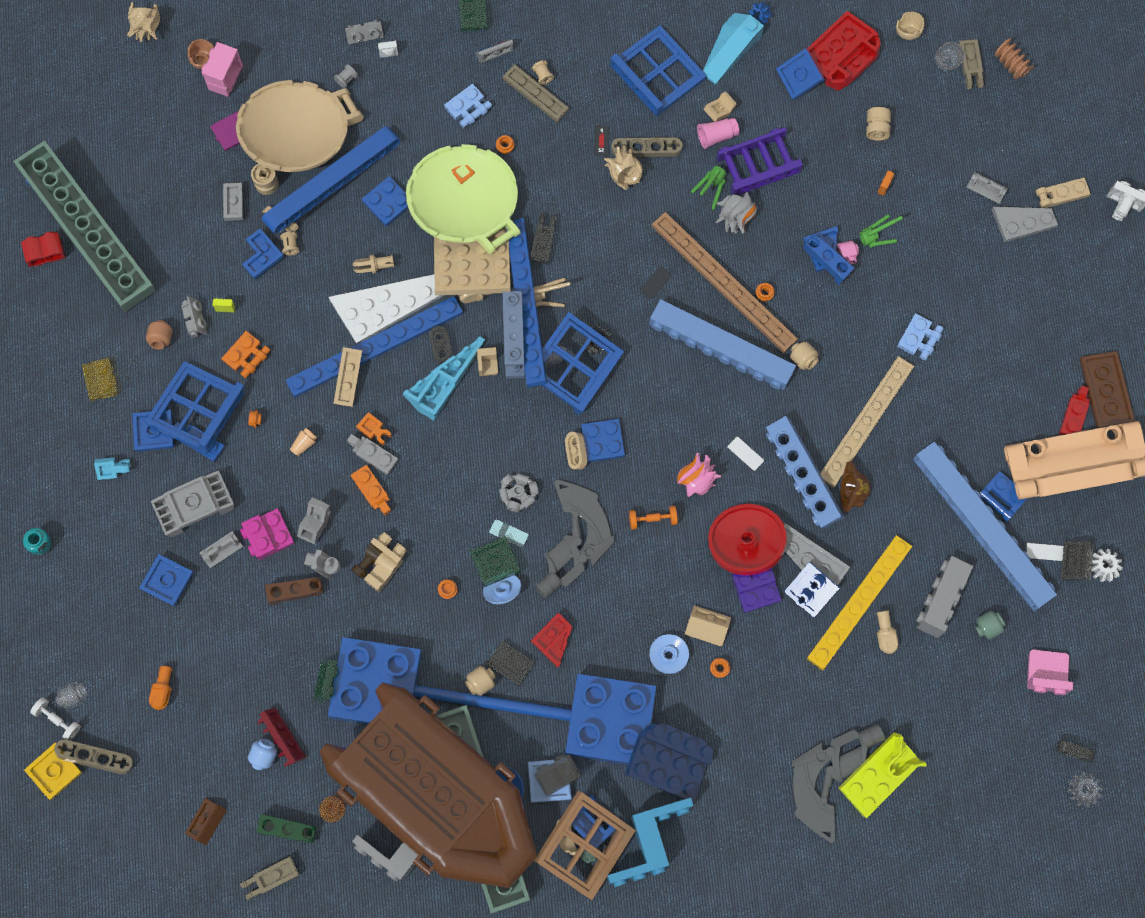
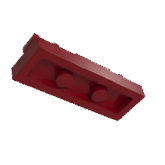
[258,708,306,766]

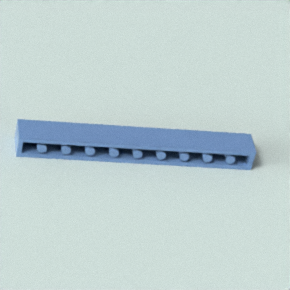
[913,442,1057,611]

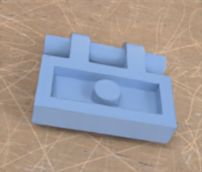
[444,84,492,128]
[897,313,943,360]

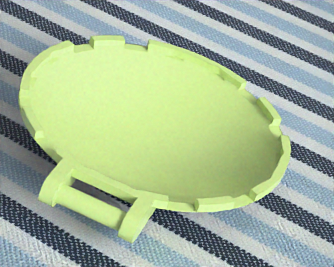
[406,144,520,254]

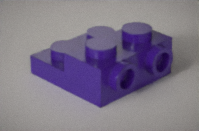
[731,568,782,614]

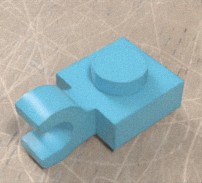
[94,458,131,480]

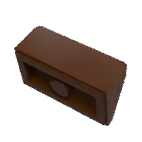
[185,798,226,845]

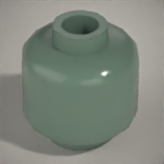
[975,610,1006,640]

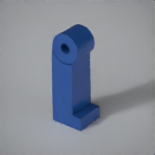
[803,235,854,285]

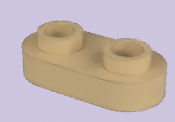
[565,432,587,470]

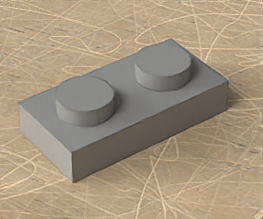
[223,183,243,221]

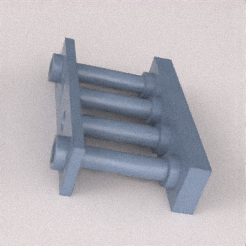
[503,291,525,379]

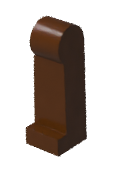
[265,578,323,606]

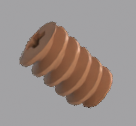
[995,38,1035,79]

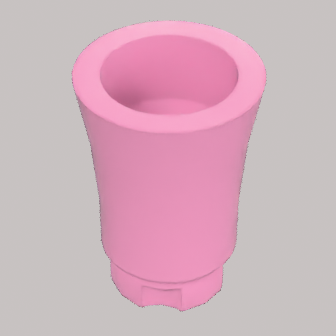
[697,118,739,149]

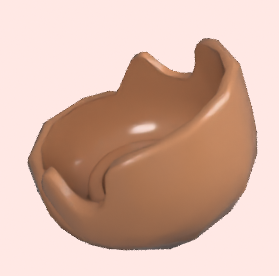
[188,39,214,69]

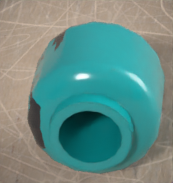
[23,528,52,555]

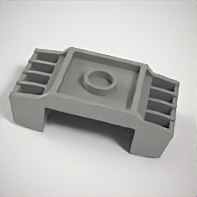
[151,470,234,537]

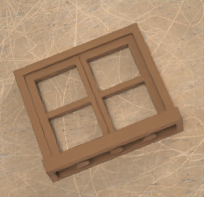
[534,791,636,900]

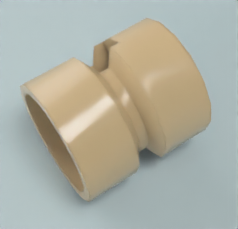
[866,107,891,141]
[251,164,279,195]

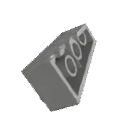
[916,556,973,638]

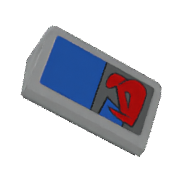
[476,39,513,63]

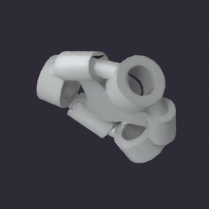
[499,473,538,512]

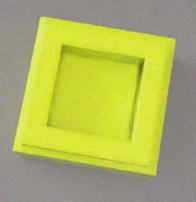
[213,299,235,312]

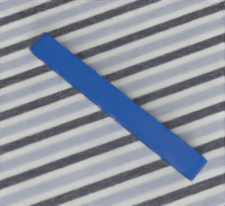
[261,126,400,234]

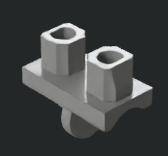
[304,550,340,579]

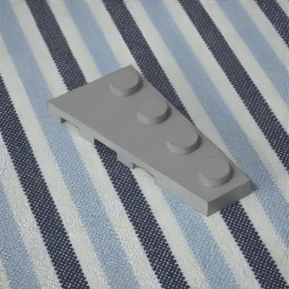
[784,523,850,585]

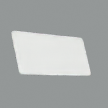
[728,437,764,471]
[1027,543,1064,561]

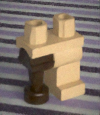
[351,533,407,593]

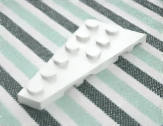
[329,275,444,344]

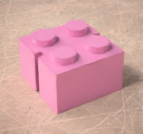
[202,42,243,97]

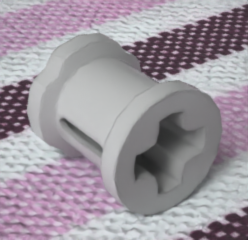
[334,64,358,89]

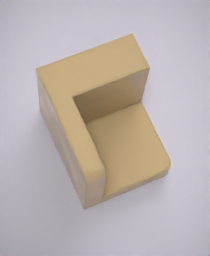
[477,347,498,376]

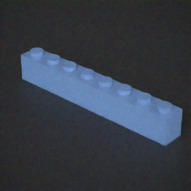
[649,299,796,390]

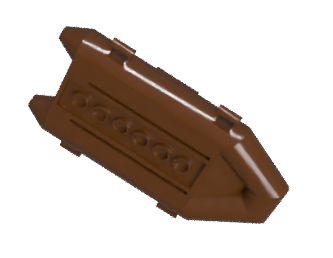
[319,682,537,888]

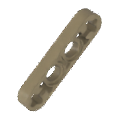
[611,137,683,157]
[54,740,132,774]

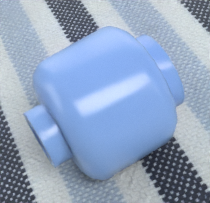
[248,739,277,770]

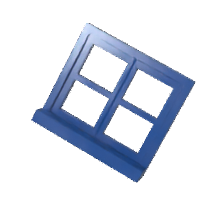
[610,25,707,117]
[542,312,624,415]
[145,361,245,454]

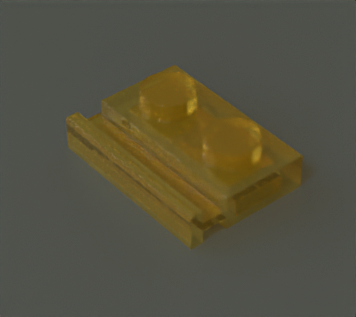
[82,358,118,402]

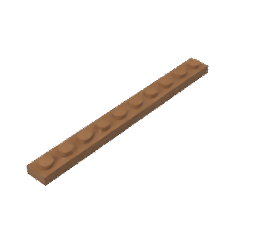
[652,212,797,353]

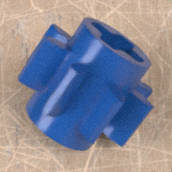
[748,2,772,24]

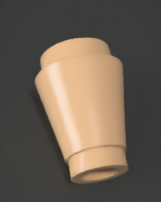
[290,428,317,456]

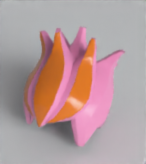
[677,453,721,497]

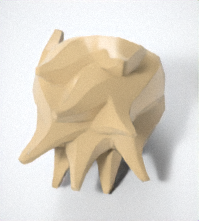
[127,2,160,42]
[604,145,643,190]

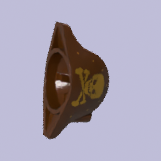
[840,461,871,512]

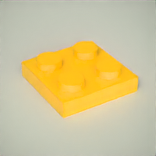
[24,743,82,800]

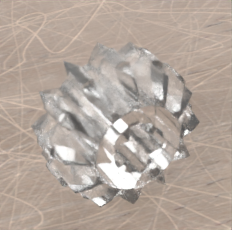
[1068,772,1103,807]

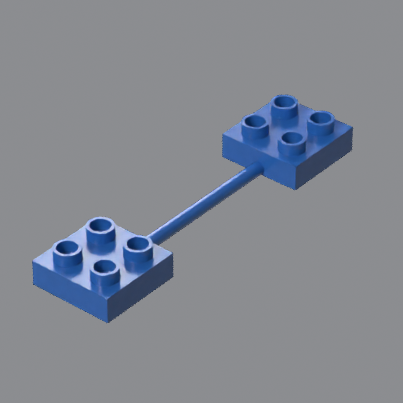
[328,637,656,765]

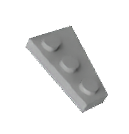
[992,207,1058,243]

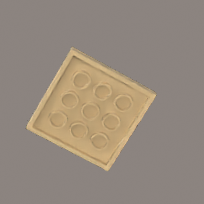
[434,228,511,296]

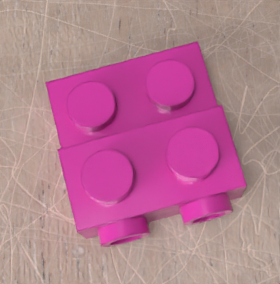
[240,508,294,560]

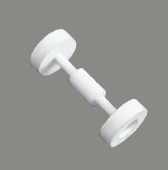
[30,697,81,741]

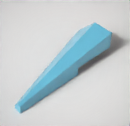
[403,336,485,421]

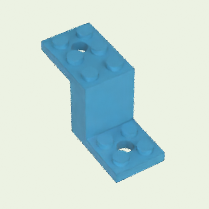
[607,798,694,887]

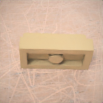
[685,606,731,646]

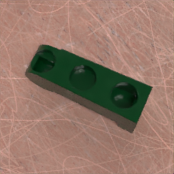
[256,814,317,843]

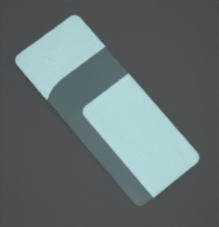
[489,519,528,547]

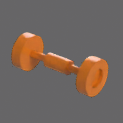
[629,506,677,530]

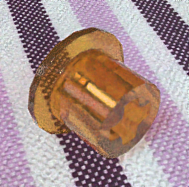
[319,796,345,823]

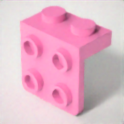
[1027,650,1073,695]

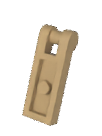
[1035,178,1090,208]

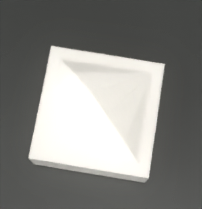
[378,41,398,58]

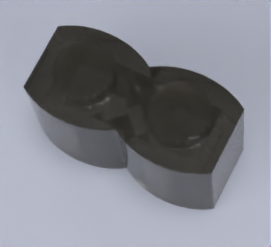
[534,754,581,797]

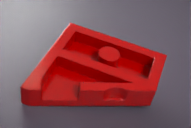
[531,613,572,667]

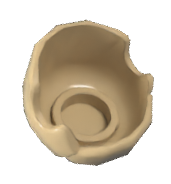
[896,12,925,40]

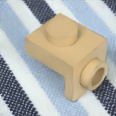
[704,92,736,122]

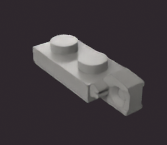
[347,434,398,476]

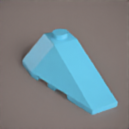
[703,13,764,85]

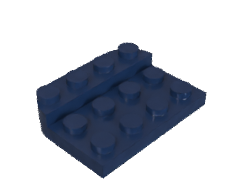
[625,723,713,802]

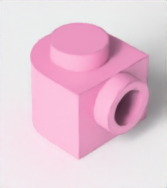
[836,241,859,265]

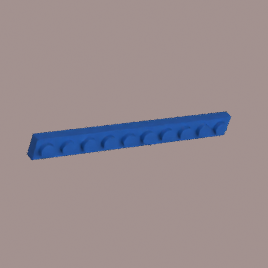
[506,218,547,388]
[285,296,463,398]

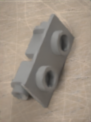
[345,20,384,44]
[966,172,1008,204]
[181,296,207,337]
[200,531,243,569]

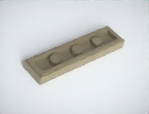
[503,64,569,123]

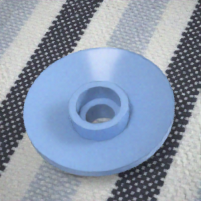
[483,574,521,604]
[649,634,689,674]

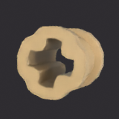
[532,60,554,85]
[280,232,299,256]

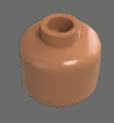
[146,320,172,350]

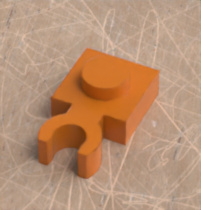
[356,412,392,445]

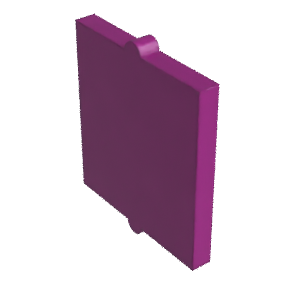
[210,111,240,151]

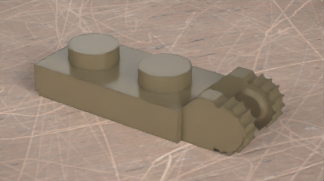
[958,39,983,89]
[240,856,300,900]

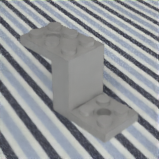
[352,835,418,882]

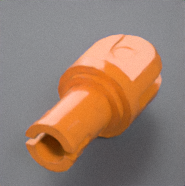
[149,666,172,710]

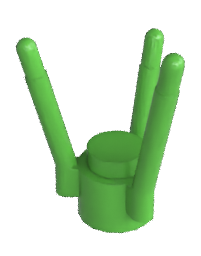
[691,166,726,210]
[859,215,903,248]

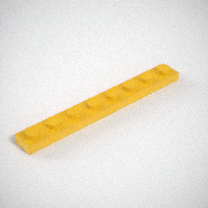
[807,535,912,671]

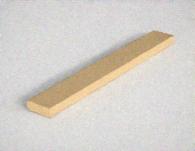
[820,356,914,489]

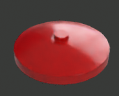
[708,504,787,575]

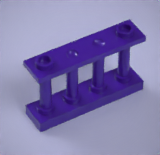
[716,127,803,195]

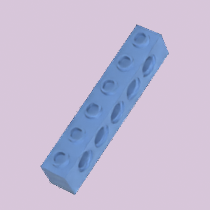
[766,416,844,529]

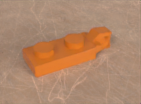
[350,465,391,516]

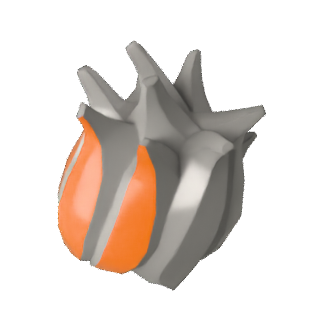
[716,192,757,234]

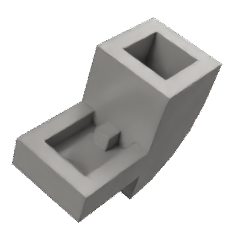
[297,497,331,545]

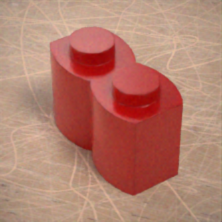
[21,231,66,267]

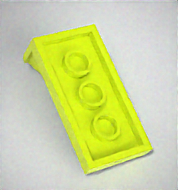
[838,733,927,818]

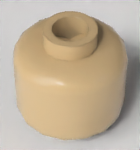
[790,342,819,370]
[465,666,496,696]

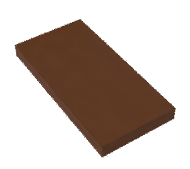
[1079,351,1135,429]

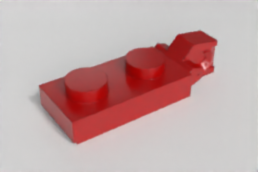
[1059,386,1090,435]

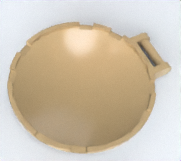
[236,80,364,172]

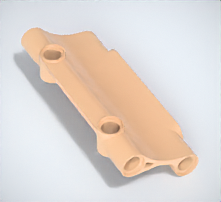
[1004,421,1145,500]

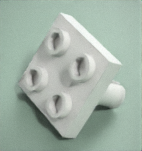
[1106,181,1145,221]

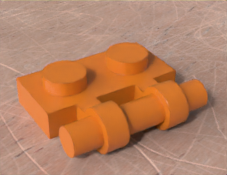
[221,331,271,379]

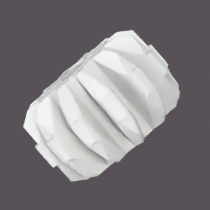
[1088,549,1123,582]

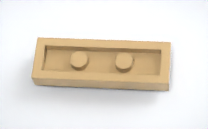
[333,347,362,407]

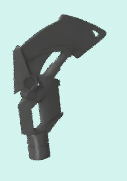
[534,480,614,599]
[792,724,885,843]

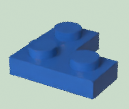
[242,228,284,280]

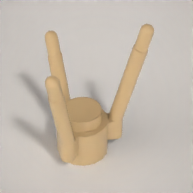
[534,278,571,307]

